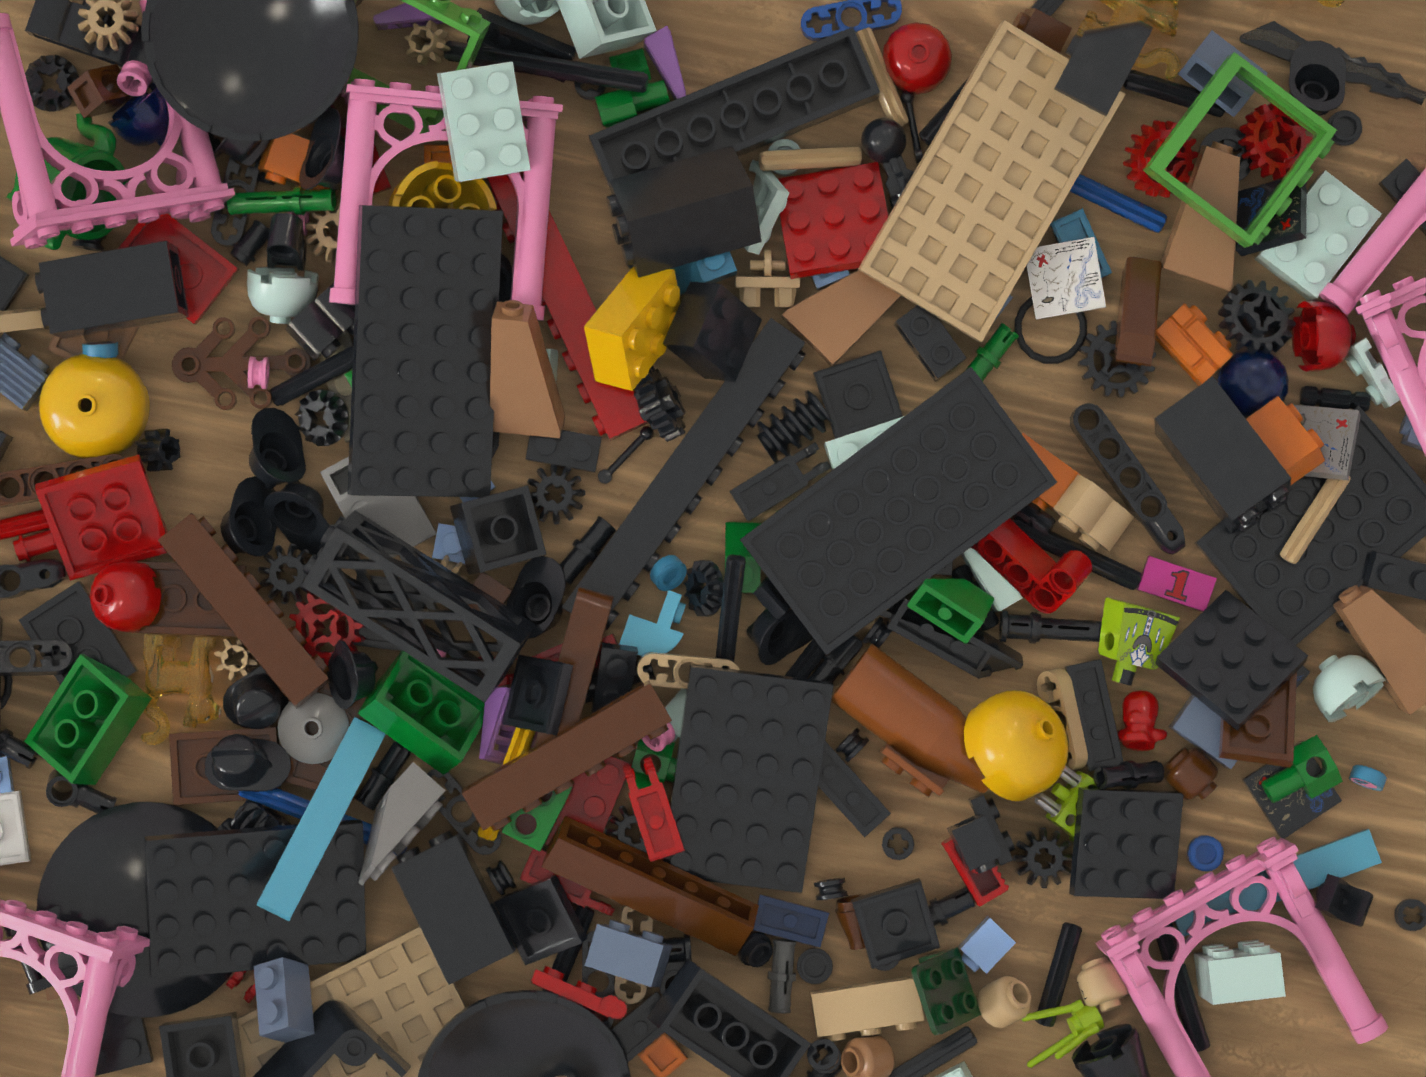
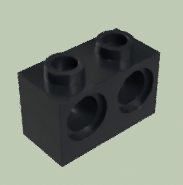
[894,305,966,382]
[947,813,1003,874]

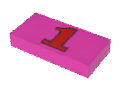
[1137,556,1217,612]

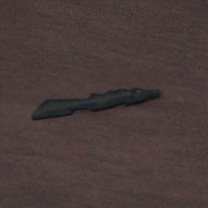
[1240,21,1426,105]

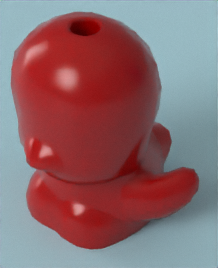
[1117,690,1168,751]

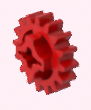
[1238,103,1313,180]
[1123,120,1199,198]
[288,593,365,666]

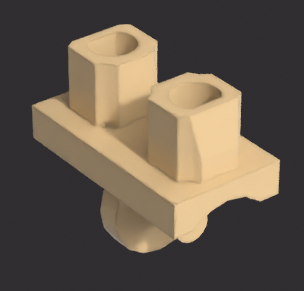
[735,250,800,307]

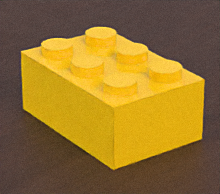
[584,266,681,391]

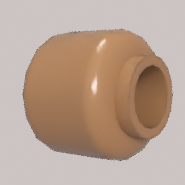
[841,1035,895,1077]

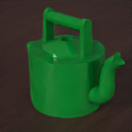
[6,113,128,250]

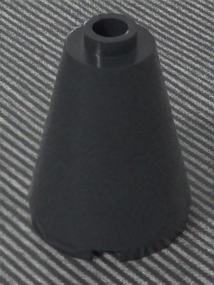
[1072,1024,1150,1077]

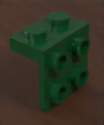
[911,947,981,1035]

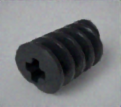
[757,390,835,464]

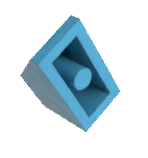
[670,251,737,296]

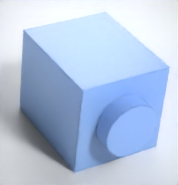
[958,916,1016,974]

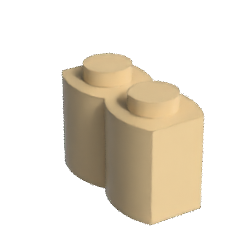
[1053,474,1134,552]

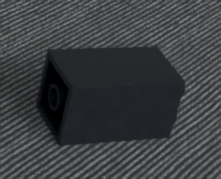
[606,146,762,278]
[35,241,189,339]
[1154,376,1291,534]
[391,830,517,985]

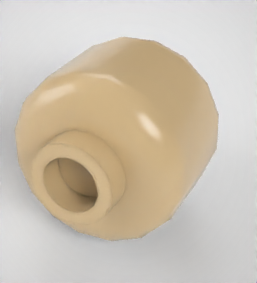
[1077,957,1128,1013]
[977,976,1031,1028]

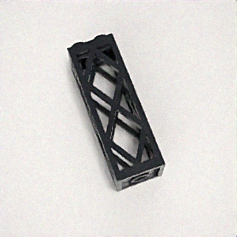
[301,510,536,702]

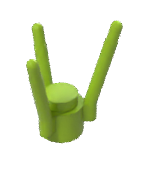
[1021,999,1105,1068]

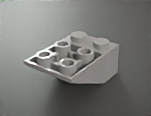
[320,456,437,560]
[358,762,446,886]

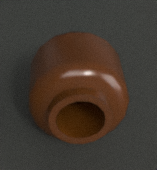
[1165,747,1218,800]

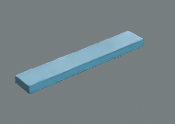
[257,717,386,921]
[1174,829,1382,936]

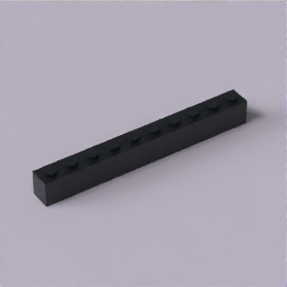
[562,318,806,630]

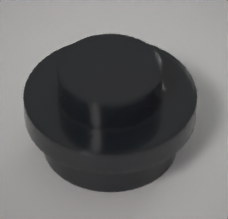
[1327,110,1362,146]
[738,932,773,967]
[797,948,833,984]

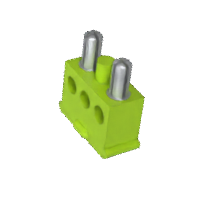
[1035,766,1098,842]

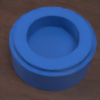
[1187,835,1224,871]

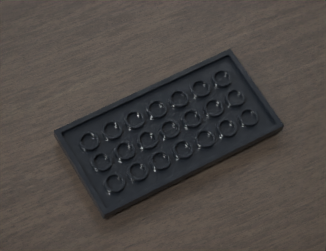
[347,205,503,497]
[740,367,1057,655]

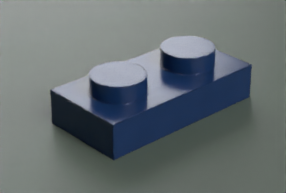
[753,894,829,948]

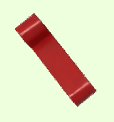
[971,518,1092,614]

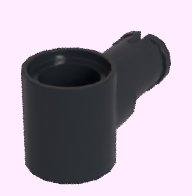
[46,769,117,814]

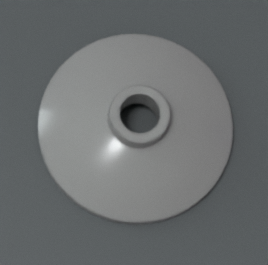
[278,693,349,764]

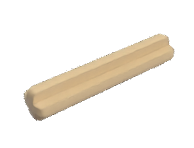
[856,28,909,127]
[758,147,862,171]
[1280,476,1351,564]

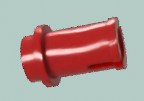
[13,529,58,562]

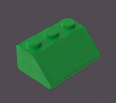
[357,650,485,775]
[24,654,152,785]

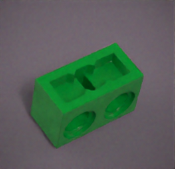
[502,786,574,851]

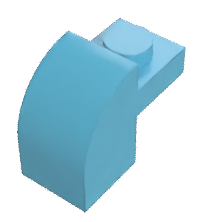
[619,590,686,656]

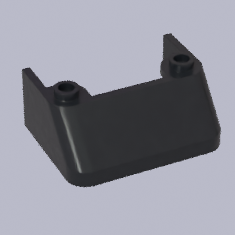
[1054,21,1153,116]
[253,999,411,1077]

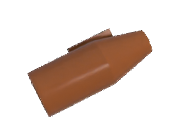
[831,643,989,797]

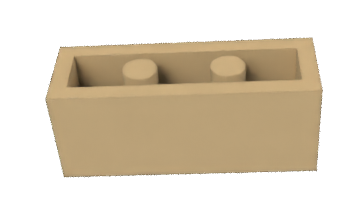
[810,976,924,1041]

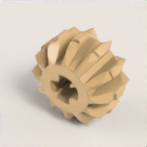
[78,0,139,51]
[306,203,340,263]

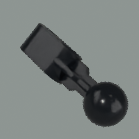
[861,118,914,209]

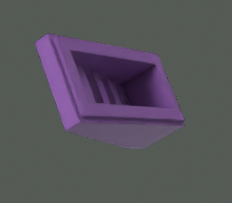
[373,3,444,30]
[644,26,686,100]
[479,687,516,765]

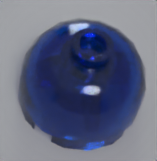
[108,82,169,146]
[1217,349,1289,419]

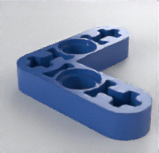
[801,0,902,41]

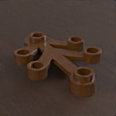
[172,316,312,410]

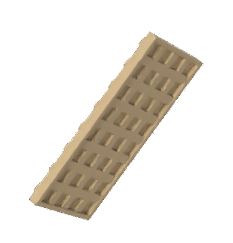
[858,20,1126,342]
[237,926,466,1077]

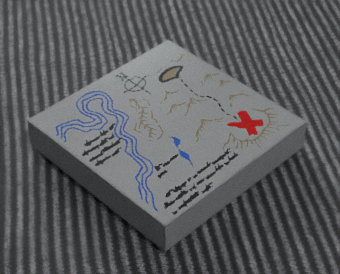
[1294,405,1361,481]

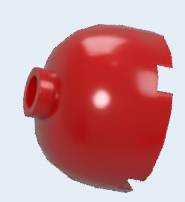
[882,22,952,95]
[1291,300,1356,372]
[90,561,161,633]

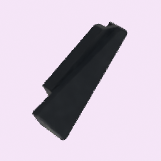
[881,589,1023,679]

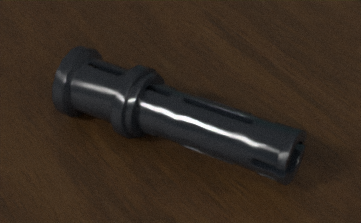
[999,610,1102,644]

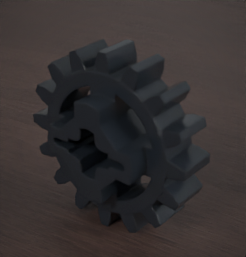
[1218,280,1296,357]
[1078,320,1156,398]
[634,365,686,442]

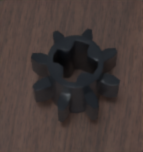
[136,429,181,472]

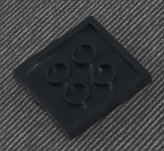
[1155,590,1308,731]
[1069,787,1184,899]

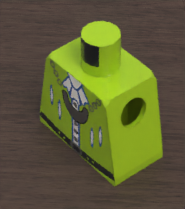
[1098,597,1180,686]

